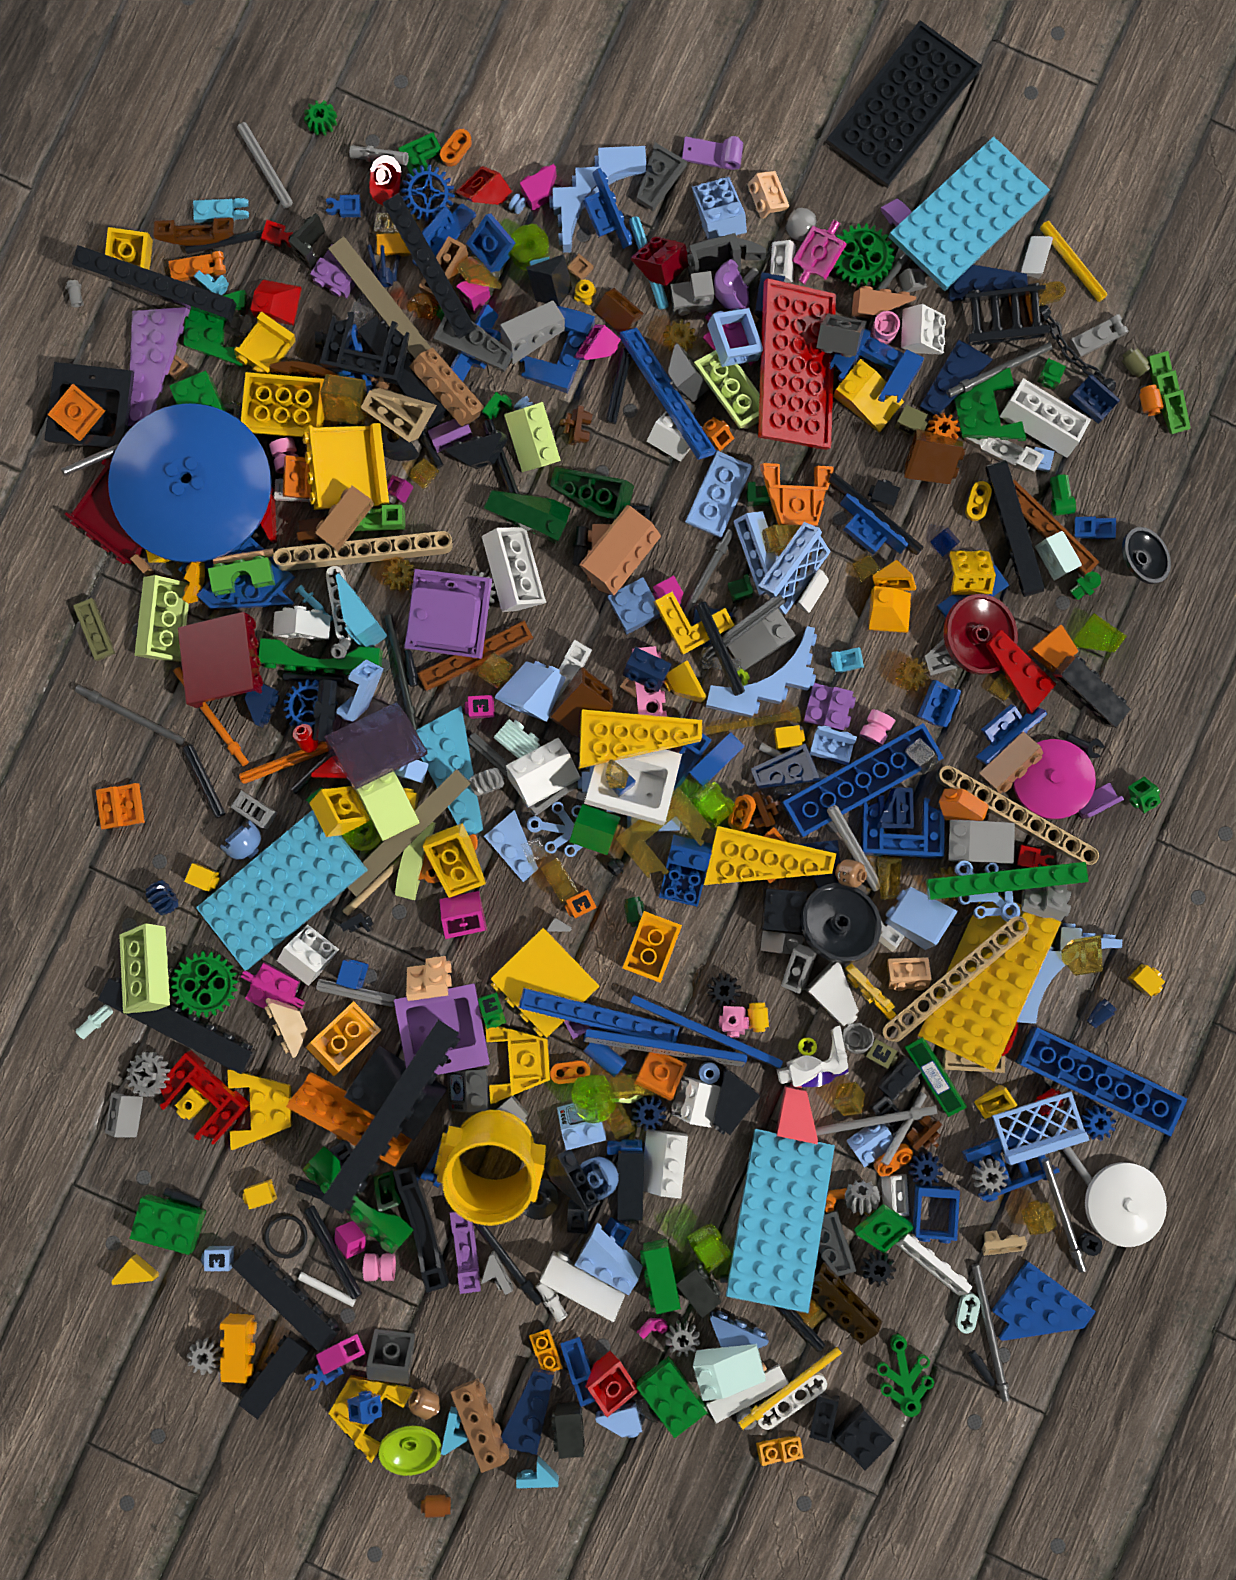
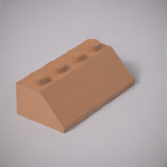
[579,505,661,596]

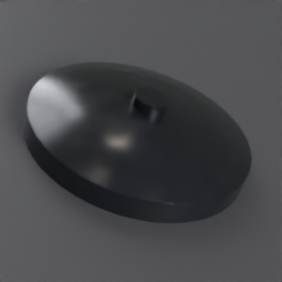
[801,883,882,964]

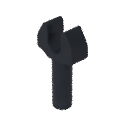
[1066,733,1105,759]

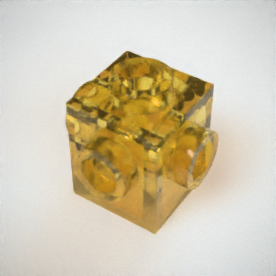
[478,652,513,689]
[1021,1200,1057,1235]

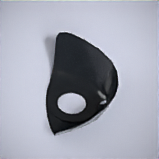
[377,420,419,461]

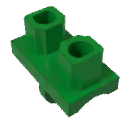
[1070,571,1101,600]

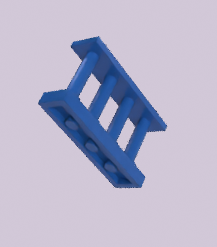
[961,1123,1060,1202]

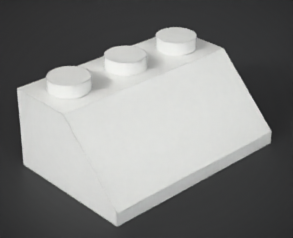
[506,738,580,807]
[643,1128,688,1199]

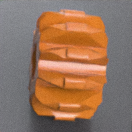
[925,413,960,440]

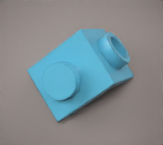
[831,648,864,673]

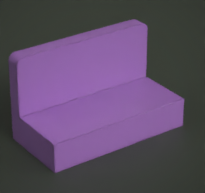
[428,419,473,453]
[1078,783,1124,819]

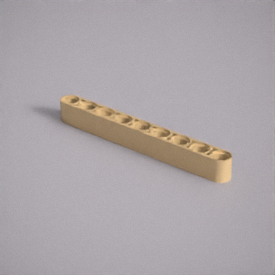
[273,531,453,571]
[935,766,1099,865]
[883,916,1029,1042]

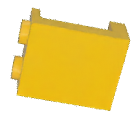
[234,312,295,374]

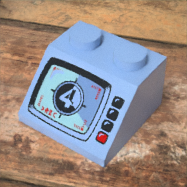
[557,1097,606,1150]

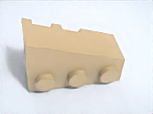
[361,388,437,442]

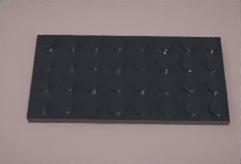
[825,20,982,189]

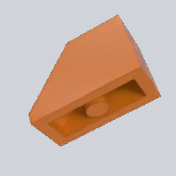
[939,788,989,821]

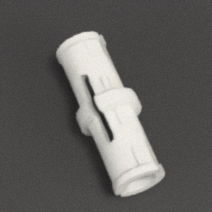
[535,1282,568,1322]

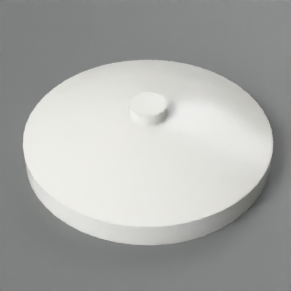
[1085,1162,1166,1247]

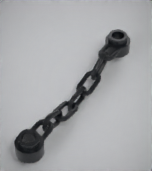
[1039,305,1116,392]

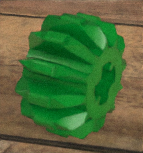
[304,100,338,136]

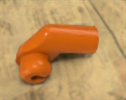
[825,1188,847,1213]

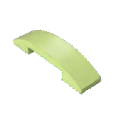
[395,822,436,900]

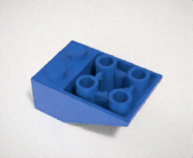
[659,835,713,907]

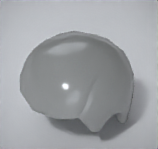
[786,208,817,241]
[842,1023,874,1054]

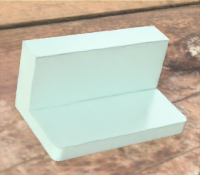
[1035,531,1082,581]

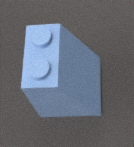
[495,661,566,722]
[885,887,957,950]

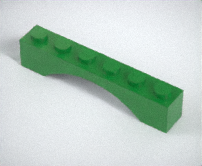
[259,638,383,676]
[303,1146,414,1254]

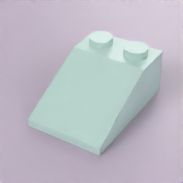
[693,1344,766,1401]

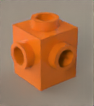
[702,417,734,451]

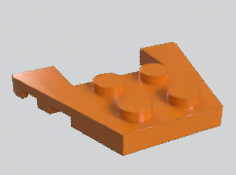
[760,463,834,526]

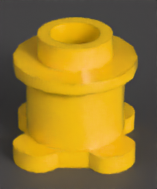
[574,279,596,306]

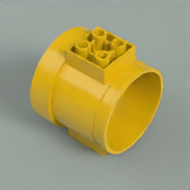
[434,1110,546,1225]

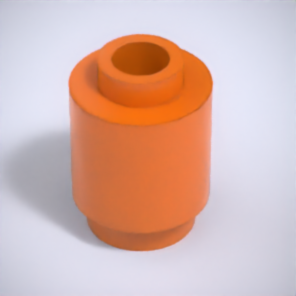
[1139,385,1164,416]

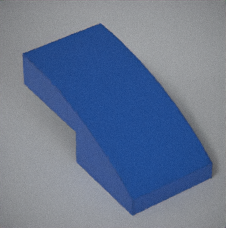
[1075,517,1116,539]

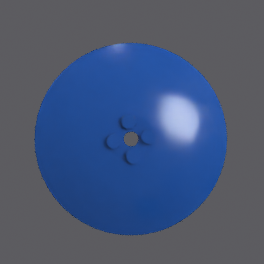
[108,404,271,563]

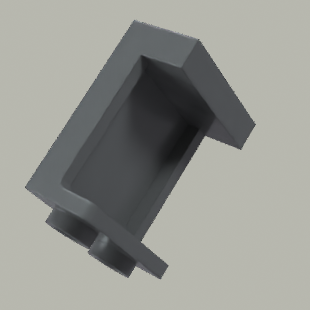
[687,233,741,279]

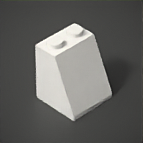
[805,961,859,1026]

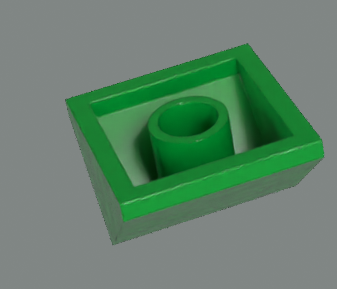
[569,804,620,855]

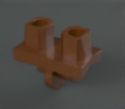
[559,405,593,445]
[752,790,781,828]
[905,1116,942,1151]

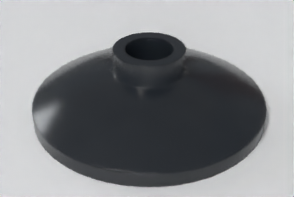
[523,1178,559,1220]

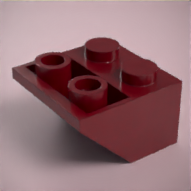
[631,236,689,286]

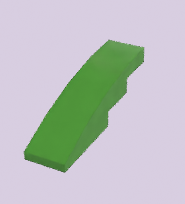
[1147,351,1191,434]

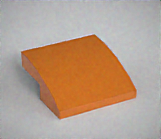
[283,455,312,499]
[96,783,145,829]

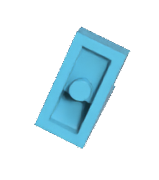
[441,1406,468,1455]
[516,1456,559,1488]

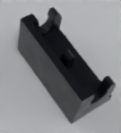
[809,1392,840,1443]

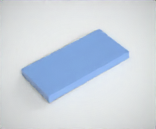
[685,451,753,538]

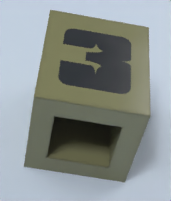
[894,404,928,437]
[863,1038,898,1069]

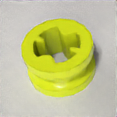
[798,1038,817,1056]

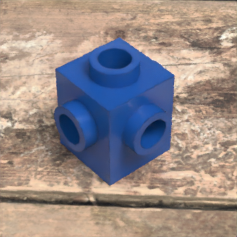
[347,1391,382,1424]

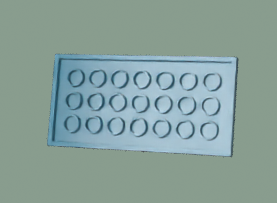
[888,137,1050,291]
[196,810,368,971]
[726,1129,835,1313]

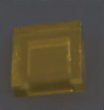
[987,674,1014,702]

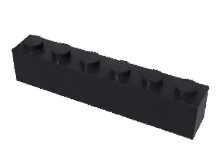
[357,316,448,429]
[232,1244,340,1352]

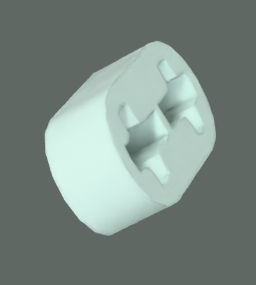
[955,1292,980,1333]

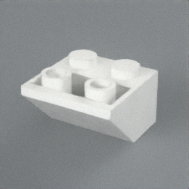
[901,304,946,354]
[647,411,702,461]
[277,925,339,986]
[671,1076,720,1127]

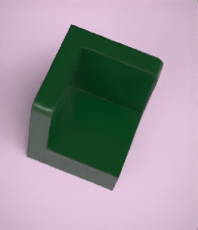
[746,482,771,507]
[727,574,754,603]

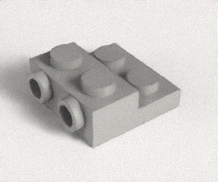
[1021,885,1071,922]

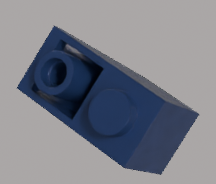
[245,684,279,728]

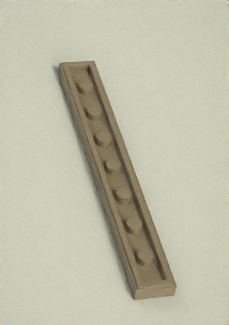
[328,236,431,359]
[347,769,471,897]

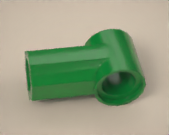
[1050,474,1076,516]

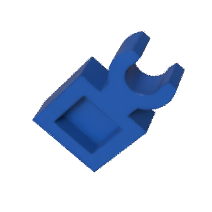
[326,195,361,217]
[607,1140,642,1155]
[304,1365,344,1391]

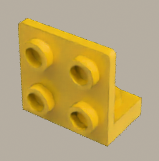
[949,550,996,595]

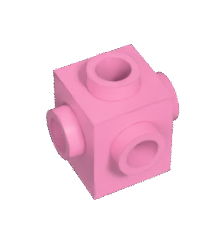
[719,1006,749,1038]

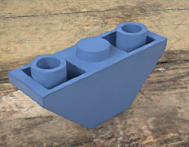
[709,1310,769,1348]

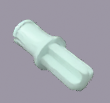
[76,1005,113,1039]

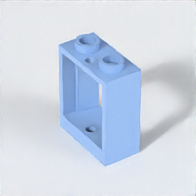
[707,308,763,367]

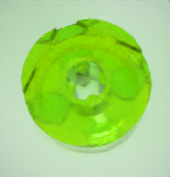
[510,224,550,270]
[688,781,735,828]
[342,811,384,851]
[571,1075,616,1123]
[687,1223,732,1273]

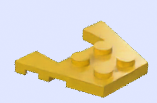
[845,963,897,1021]
[485,1025,550,1104]
[227,1069,292,1150]
[329,1375,414,1463]

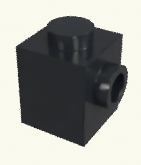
[867,479,900,511]

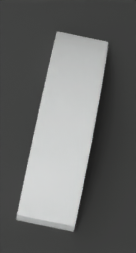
[964,438,1044,473]
[549,640,592,719]

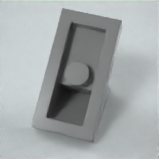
[760,930,803,954]
[481,1251,514,1295]

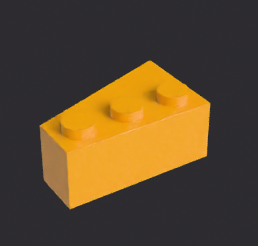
[220,1313,257,1383]

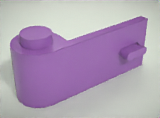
[682,136,743,170]

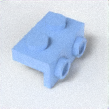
[810,726,857,765]
[847,1124,894,1168]

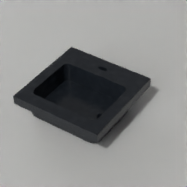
[44,362,134,449]

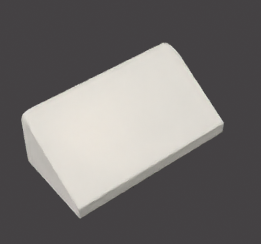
[1021,236,1053,279]
[770,240,796,283]
[796,569,829,613]
[881,1174,909,1217]

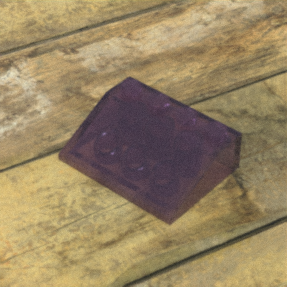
[324,702,428,790]

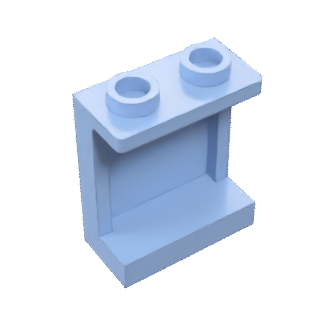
[336,660,384,722]

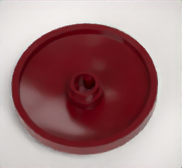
[943,594,1018,675]

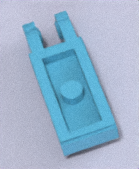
[193,198,249,223]

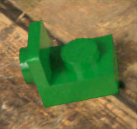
[1037,358,1066,389]
[482,392,513,419]

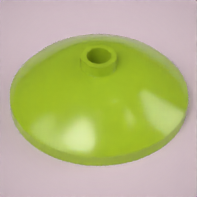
[379,1426,442,1476]

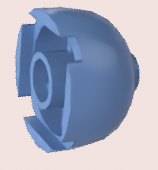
[220,820,261,859]
[580,1157,619,1200]

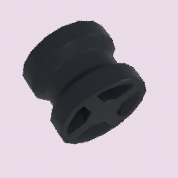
[1078,1232,1103,1256]

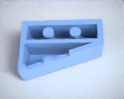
[574,1222,642,1295]

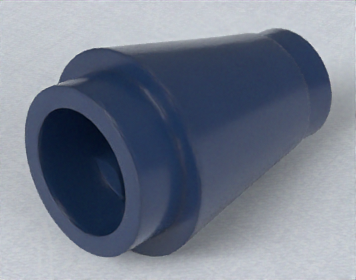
[1087,998,1117,1028]

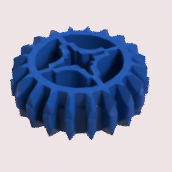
[401,165,455,221]
[283,680,338,731]

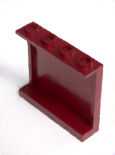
[65,458,145,565]
[178,612,263,708]

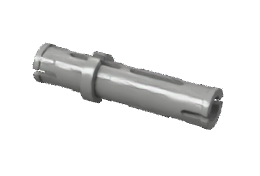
[349,145,408,165]

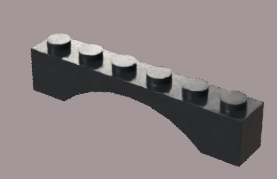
[394,1162,449,1293]

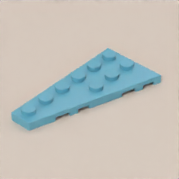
[409,706,484,835]

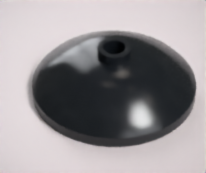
[1122,527,1171,584]

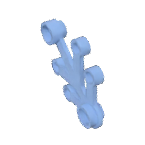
[527,802,583,857]
[955,861,1020,921]

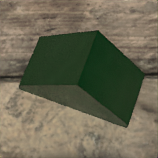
[373,1170,402,1212]

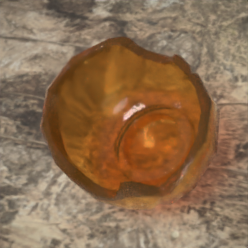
[406,293,439,320]

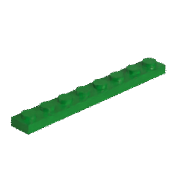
[926,862,1089,900]

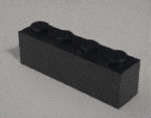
[1052,656,1131,728]
[238,1332,311,1420]

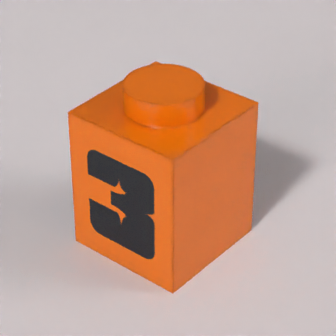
[565,890,597,918]

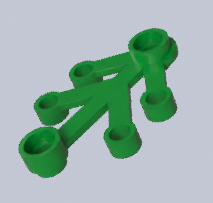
[876,1334,934,1417]

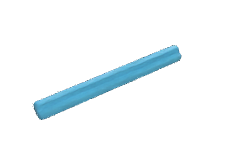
[629,216,668,310]

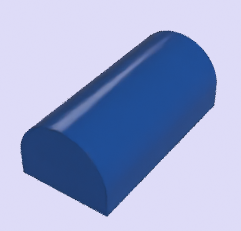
[583,1043,627,1077]

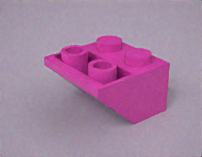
[440,891,487,939]

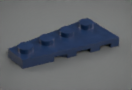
[948,265,1028,301]
[919,340,993,416]
[501,1368,554,1455]

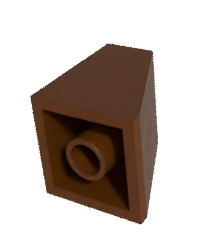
[904,429,966,485]
[551,667,613,738]

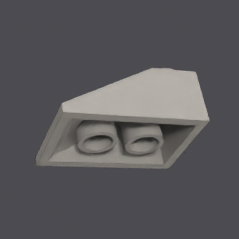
[728,609,796,670]
[949,820,1015,864]

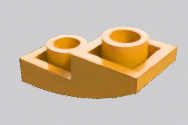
[377,233,411,256]
[182,562,205,604]
[529,1329,563,1372]
[756,1436,804,1466]

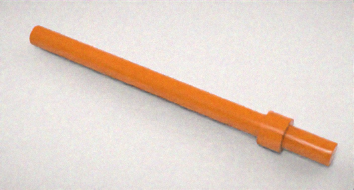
[173,667,249,766]

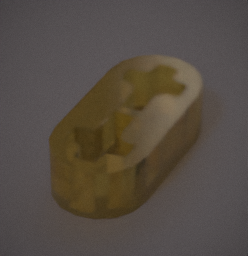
[1029,281,1066,305]

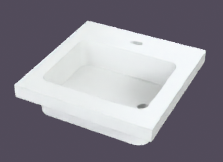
[584,749,682,826]

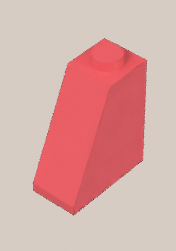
[775,1083,818,1144]

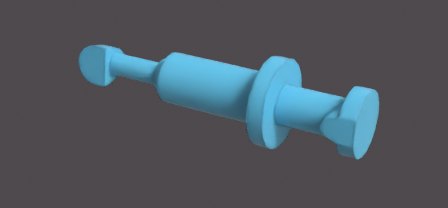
[295,585,333,621]

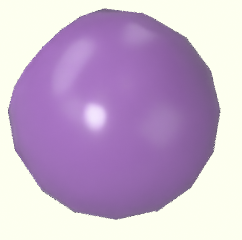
[713,259,749,310]

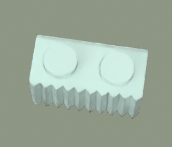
[494,719,541,759]

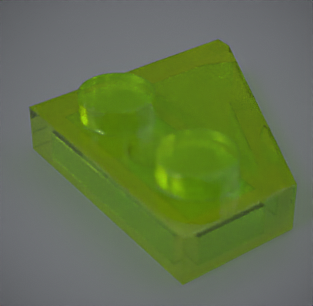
[1072,613,1127,653]

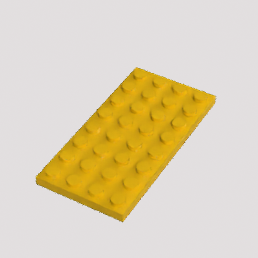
[918,896,1061,1072]

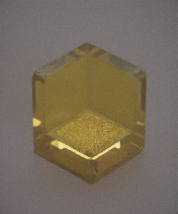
[834,1082,865,1116]

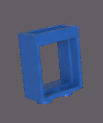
[912,1184,960,1243]

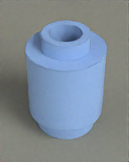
[698,1062,720,1084]

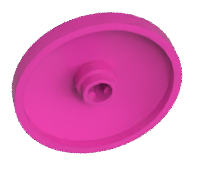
[1013,739,1096,820]

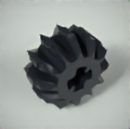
[707,973,741,1007]
[860,1250,896,1287]

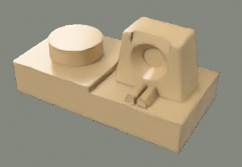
[982,1231,1027,1256]

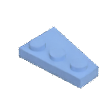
[484,810,539,882]

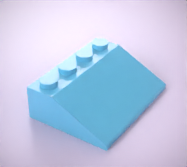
[336,573,388,647]

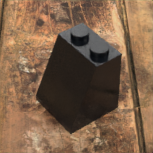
[713,1066,760,1135]

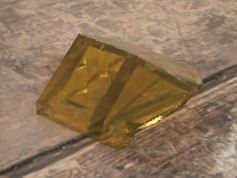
[457,256,502,289]
[1061,935,1103,976]

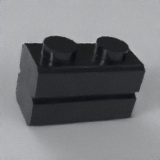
[876,1055,922,1101]

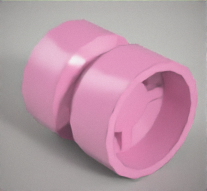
[870,311,900,345]
[269,438,299,474]
[859,709,895,746]
[363,1253,396,1281]

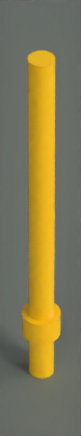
[738,1347,842,1429]

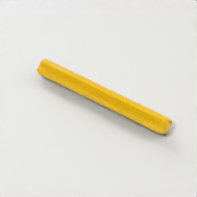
[1040,221,1107,302]

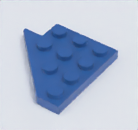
[197,537,296,610]
[992,1260,1096,1341]

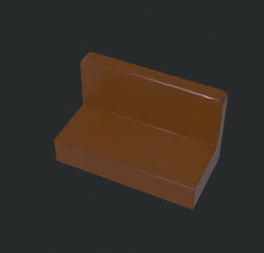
[595,288,644,333]
[297,517,327,545]

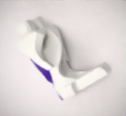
[777,1026,848,1087]

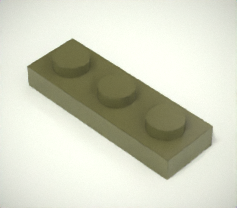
[73,598,116,661]

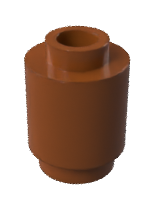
[421,1495,451,1518]

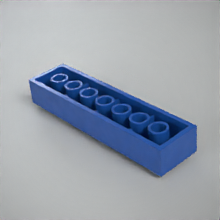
[781,723,944,838]
[1015,1026,1188,1136]

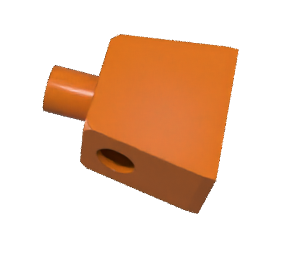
[1028,624,1078,672]

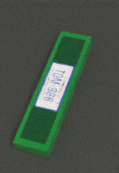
[905,1037,967,1117]

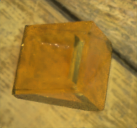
[409,458,439,489]
[852,555,881,582]
[605,759,628,788]
[796,1297,827,1328]

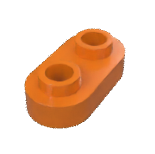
[440,129,472,167]
[728,794,756,831]
[550,1060,591,1084]
[874,1143,913,1177]

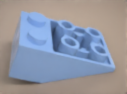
[692,177,747,239]

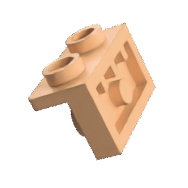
[748,171,789,219]
[887,957,931,991]

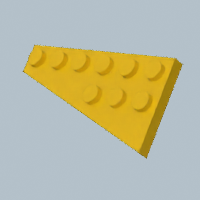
[579,709,702,769]
[704,826,836,885]

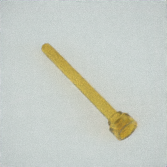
[705,706,801,734]

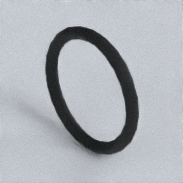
[264,1215,308,1259]

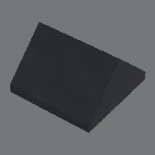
[526,254,572,306]

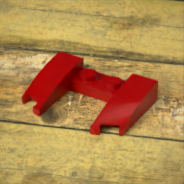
[160,1050,250,1145]

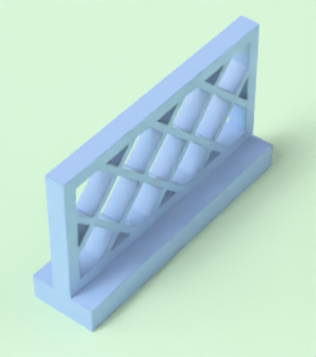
[758,522,831,615]
[992,1091,1089,1165]

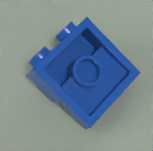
[466,213,516,273]

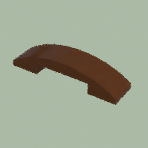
[153,217,234,245]
[269,361,349,398]

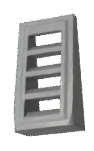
[231,790,277,829]

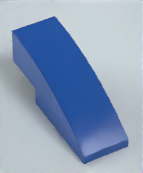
[689,732,745,788]
[560,1337,596,1407]

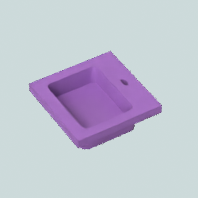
[405,569,492,659]
[394,983,490,1075]

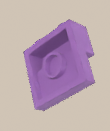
[310,244,366,299]
[803,683,856,732]

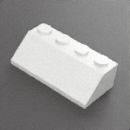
[1000,378,1091,458]
[482,527,546,612]
[540,1251,625,1322]

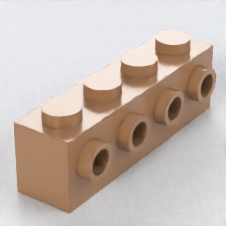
[409,347,485,427]
[450,1378,509,1473]

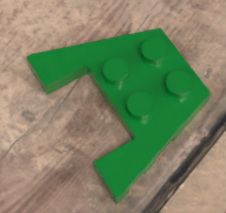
[184,290,247,367]
[954,368,1026,441]

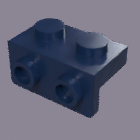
[1069,375,1120,424]
[623,647,672,692]

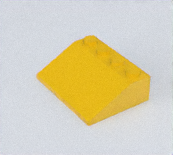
[241,372,328,437]

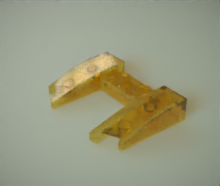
[616,787,711,878]

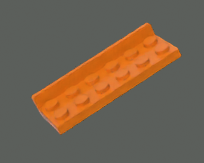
[286,1072,412,1167]

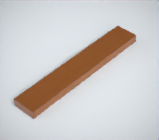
[1013,480,1099,577]
[417,620,533,691]

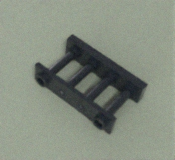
[963,283,1050,346]

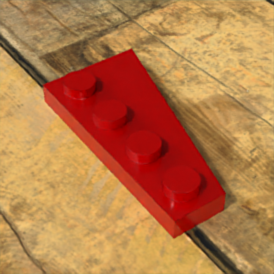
[986,630,1056,714]

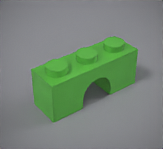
[354,505,405,531]
[208,556,275,596]

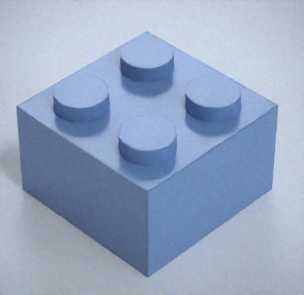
[608,577,661,635]

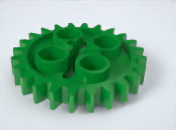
[832,223,894,288]
[171,951,239,1018]

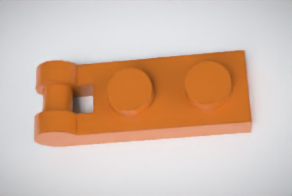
[169,251,226,281]

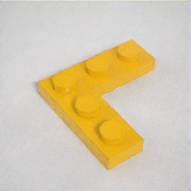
[653,592,735,655]

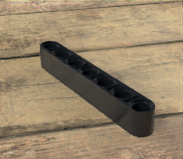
[985,460,1044,597]

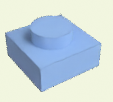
[1033,447,1055,472]

